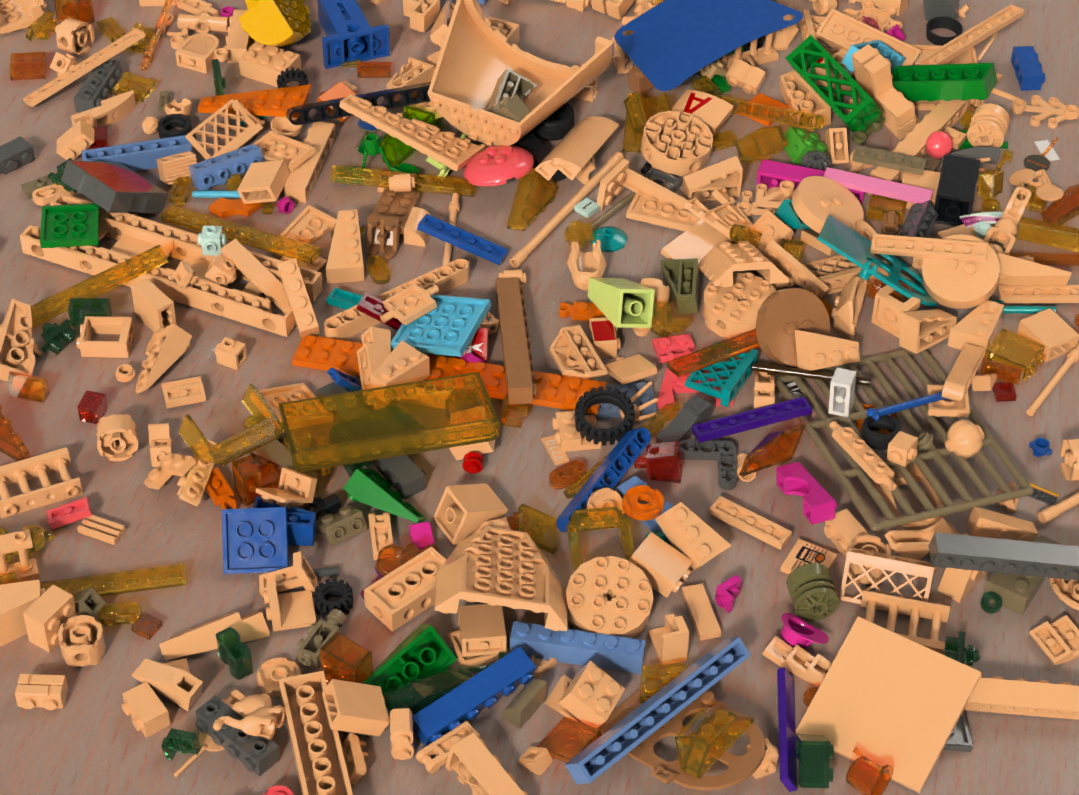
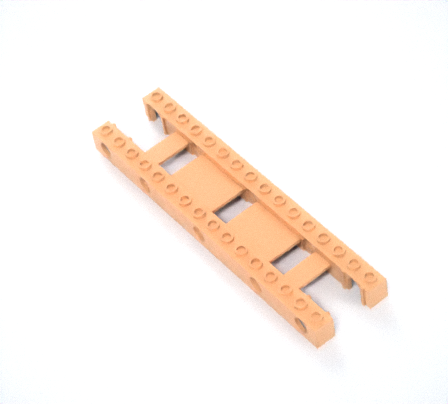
[20,192,323,337]

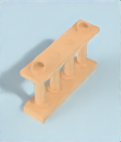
[719,29,782,70]
[0,447,83,518]
[0,529,40,585]
[860,591,951,655]

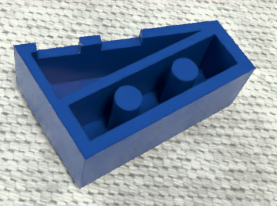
[253,496,317,546]

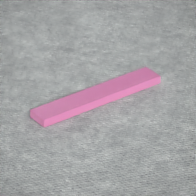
[823,167,933,204]

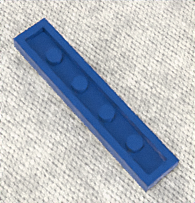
[417,214,509,266]

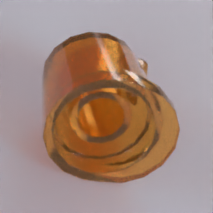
[846,748,893,795]

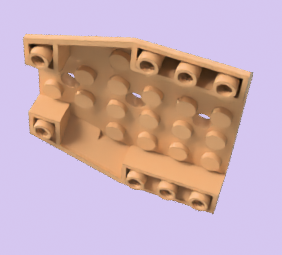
[434,526,567,631]

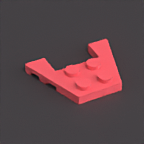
[656,360,734,409]

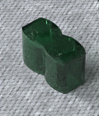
[216,627,253,680]

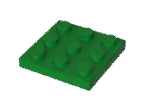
[40,203,100,248]

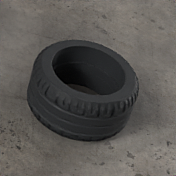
[531,103,575,141]

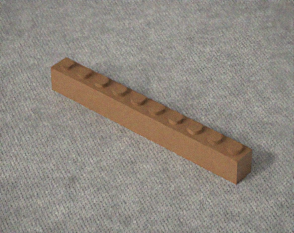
[496,277,537,405]

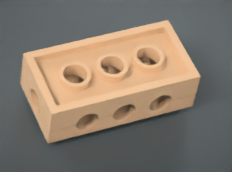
[364,546,446,632]

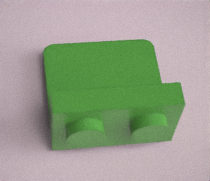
[779,126,829,165]

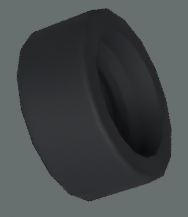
[158,114,192,139]
[861,415,901,450]

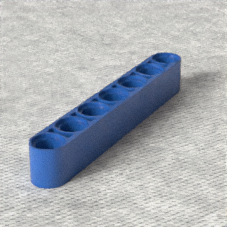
[556,427,651,533]

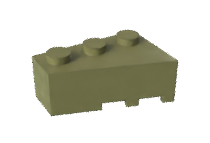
[660,258,700,314]

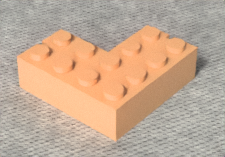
[852,44,917,140]

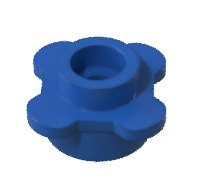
[1029,438,1053,457]

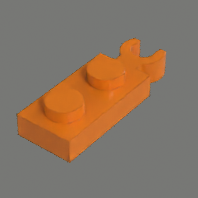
[559,302,606,321]
[205,467,237,510]

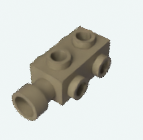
[296,609,346,669]

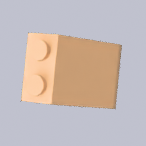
[432,483,508,545]
[0,580,46,647]

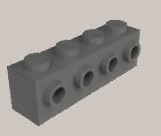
[74,59,122,112]
[897,200,938,258]
[195,695,280,776]

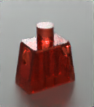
[634,441,683,483]

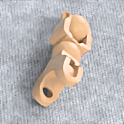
[983,186,1031,255]

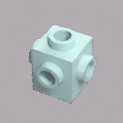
[198,225,226,256]

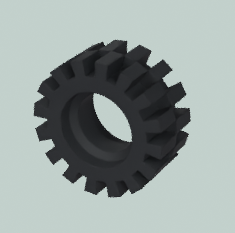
[277,67,309,88]
[313,578,354,618]

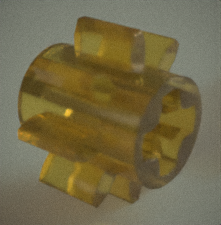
[227,174,243,191]

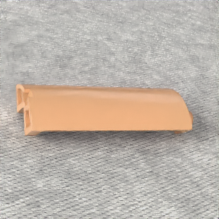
[535,116,619,181]

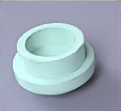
[974,221,992,239]

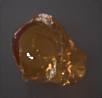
[375,544,419,577]

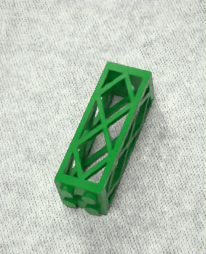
[785,35,883,133]

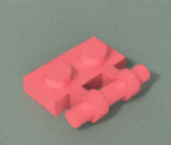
[652,333,699,364]

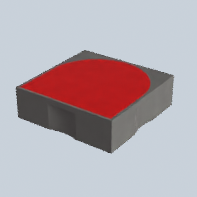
[61,160,168,213]

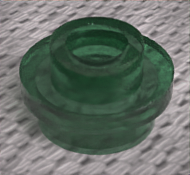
[980,592,1002,614]

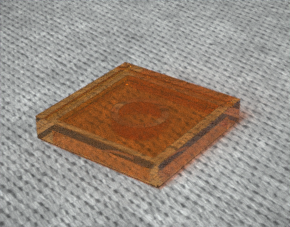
[537,717,602,762]

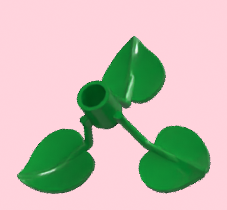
[335,132,420,185]

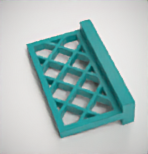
[685,342,759,407]

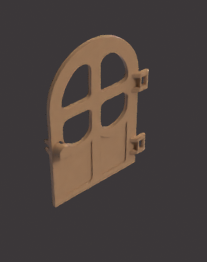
[590,670,766,791]

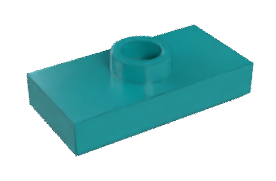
[326,287,362,310]

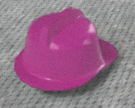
[780,613,829,648]

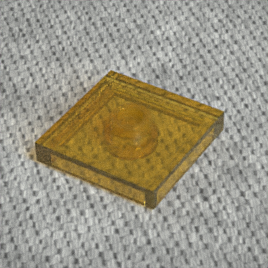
[518,503,558,554]

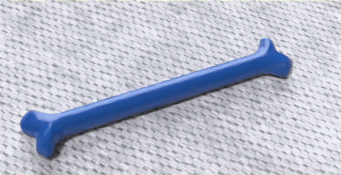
[866,388,950,421]

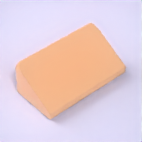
[800,229,836,256]

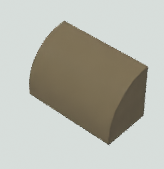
[502,679,547,729]

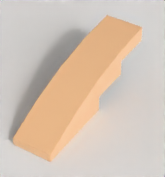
[762,635,832,687]

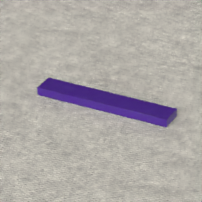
[692,397,812,443]
[777,667,797,792]

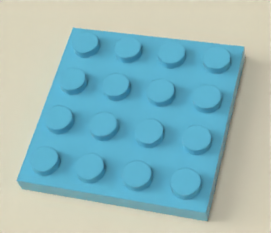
[391,295,492,357]

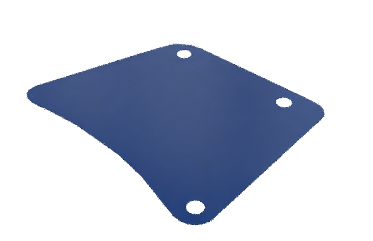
[614,0,803,91]

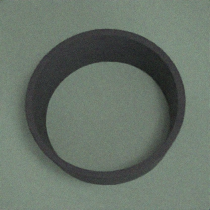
[926,17,963,46]

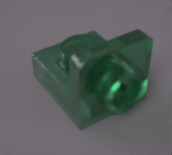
[161,728,201,760]

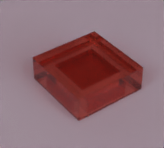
[992,382,1017,402]

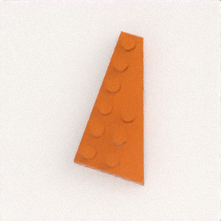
[198,84,312,118]

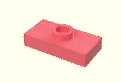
[47,497,92,530]

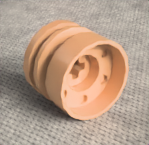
[967,103,1010,148]

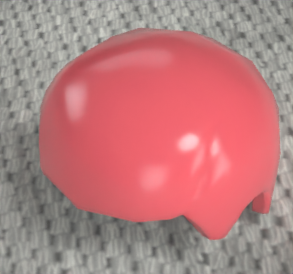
[926,131,953,159]

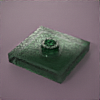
[212,59,226,96]

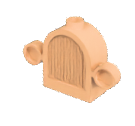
[170,33,229,74]

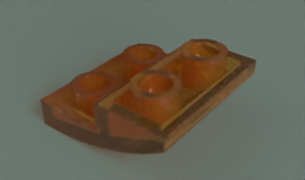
[10,52,46,81]

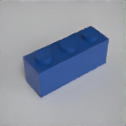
[1011,46,1045,91]

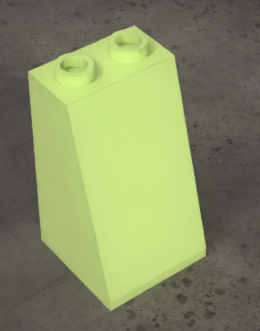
[588,278,655,328]

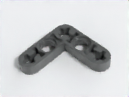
[676,440,738,490]

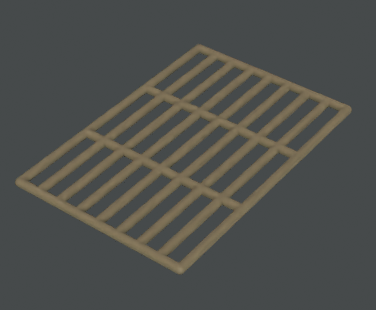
[774,349,1034,531]

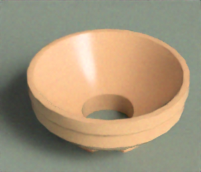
[271,117,303,139]

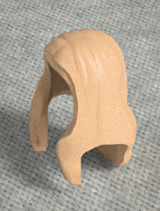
[567,240,607,292]

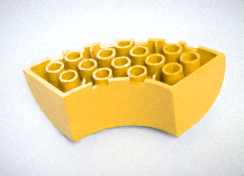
[238,0,312,46]

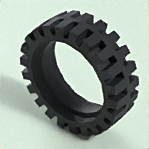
[574,386,635,446]

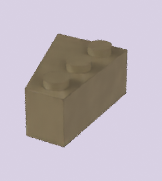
[487,68,537,108]

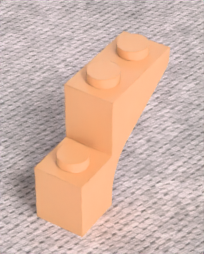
[884,518,959,561]

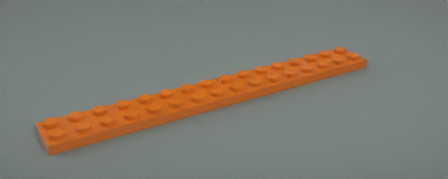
[292,335,606,415]

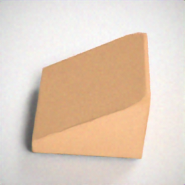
[972,373,997,391]
[148,423,171,445]
[517,746,553,775]

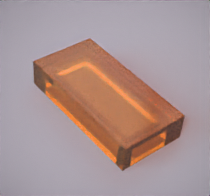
[357,62,392,78]

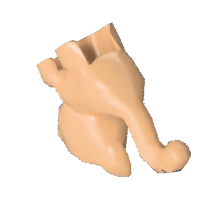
[213,694,285,739]

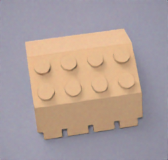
[0,0,47,34]
[699,241,789,287]

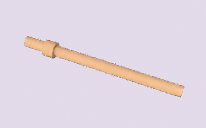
[442,193,460,266]
[1026,344,1079,416]

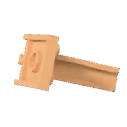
[597,159,688,211]

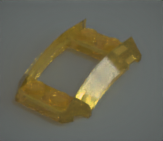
[567,506,635,572]

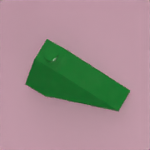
[343,469,426,523]
[363,623,457,697]

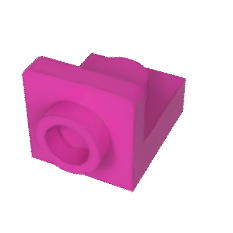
[715,575,742,613]

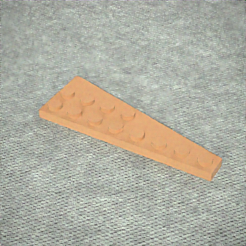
[339,94,485,171]

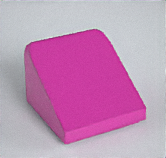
[884,24,906,41]
[409,522,435,549]

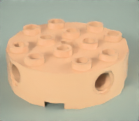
[640,111,713,176]
[702,272,776,340]
[566,556,654,638]

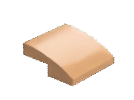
[1029,615,1079,665]

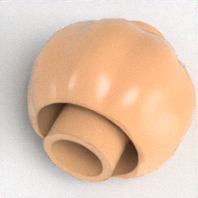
[945,420,984,458]

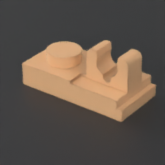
[341,732,369,785]

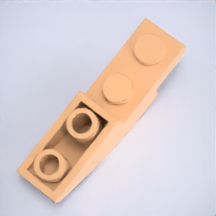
[71,90,136,131]

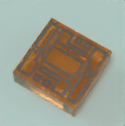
[131,612,163,640]

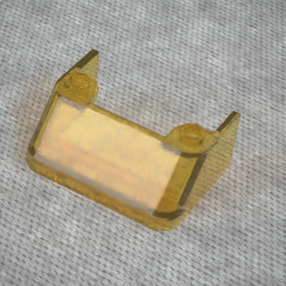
[178,383,283,465]

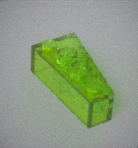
[380,106,436,166]

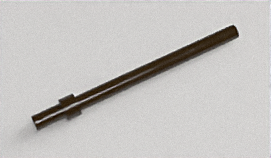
[752,363,871,386]

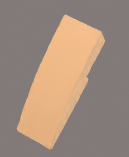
[753,371,775,410]

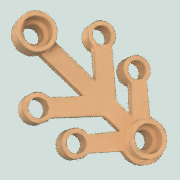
[1012,95,1079,129]
[736,180,794,217]

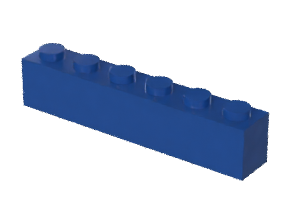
[413,647,536,747]

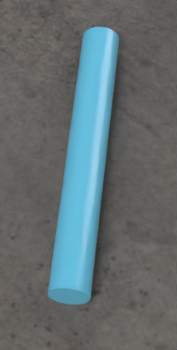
[192,191,241,198]

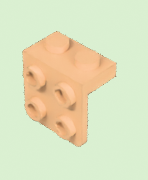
[256,468,317,506]
[263,580,316,632]

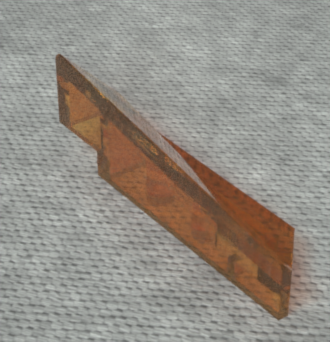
[1040,184,1079,230]

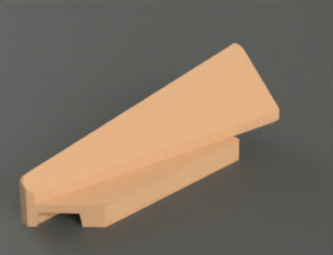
[357,326,391,413]
[159,611,270,660]

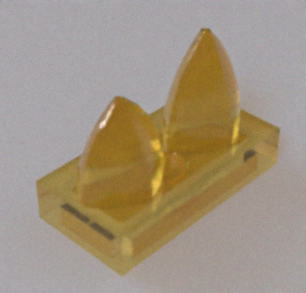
[25,10,58,41]

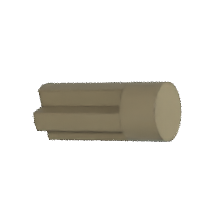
[158,90,170,113]

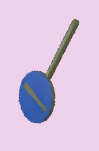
[356,119,380,150]

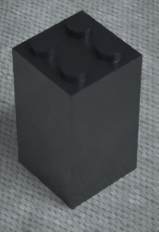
[935,155,980,226]

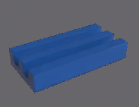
[327,367,363,396]

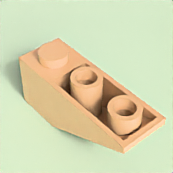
[132,659,203,711]

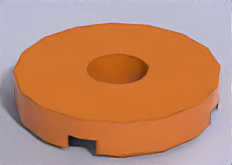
[622,485,665,521]

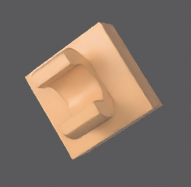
[173,261,198,289]
[996,483,1019,512]

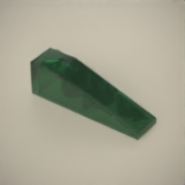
[382,665,474,715]

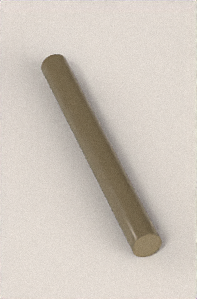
[587,191,636,232]

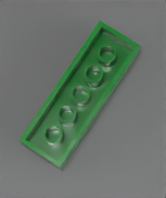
[891,63,997,102]

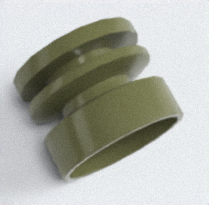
[786,563,840,621]

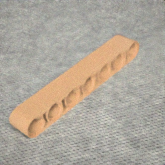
[941,343,985,402]

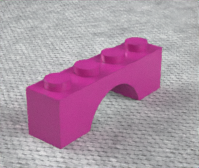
[776,462,837,525]

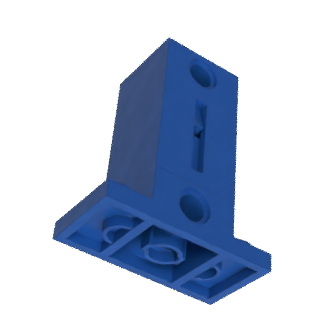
[317,0,390,69]

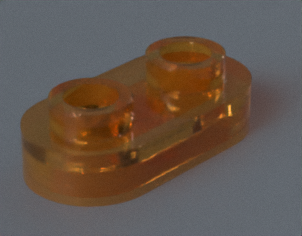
[549,460,586,489]

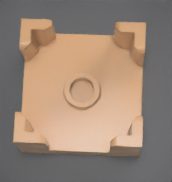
[871,285,921,339]

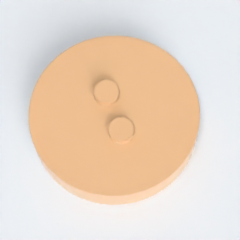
[792,176,864,234]
[922,234,1000,309]

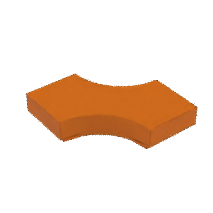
[209,197,261,218]

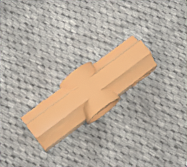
[177,12,230,33]

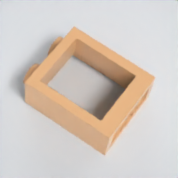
[77,316,134,358]

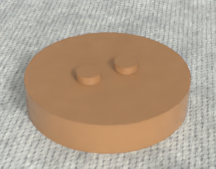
[756,288,830,367]

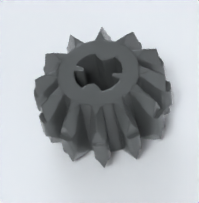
[801,150,831,171]

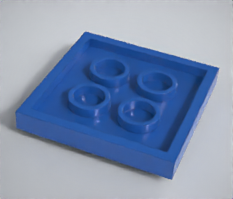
[221,507,289,574]

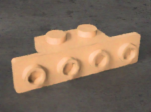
[177,437,220,506]

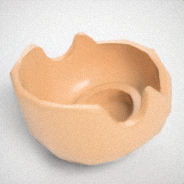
[164,98,192,117]

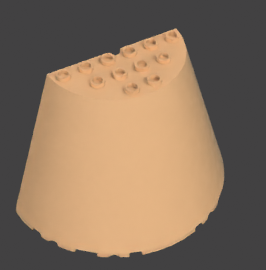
[427,0,614,146]

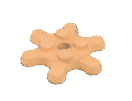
[843,0,903,32]

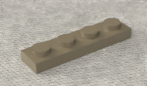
[852,145,927,175]

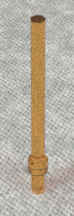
[140,0,173,71]

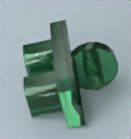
[41,319,77,355]
[944,631,980,666]

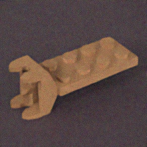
[367,188,420,259]

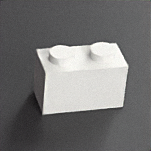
[828,368,857,417]

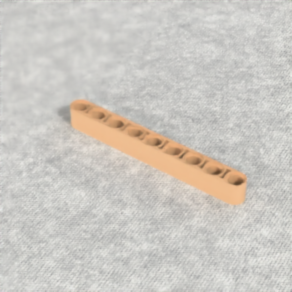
[324,259,469,340]

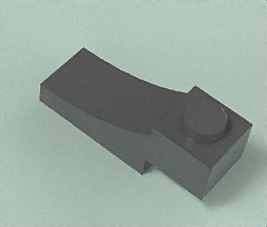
[655,394,712,452]

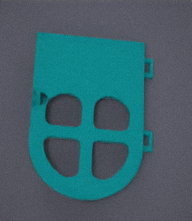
[817,214,939,306]

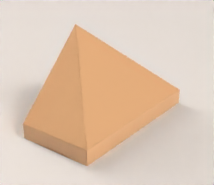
[544,675,579,723]

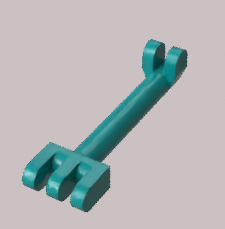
[992,300,1056,319]

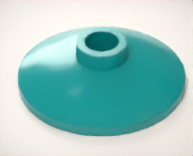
[590,226,627,252]

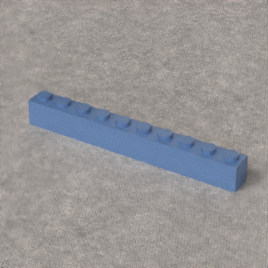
[565,637,751,784]

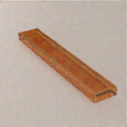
[666,329,760,378]

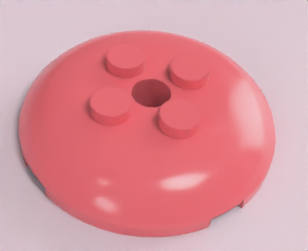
[463,145,534,186]

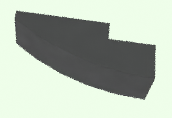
[942,147,999,165]

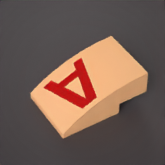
[670,89,734,136]

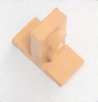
[259,551,317,597]

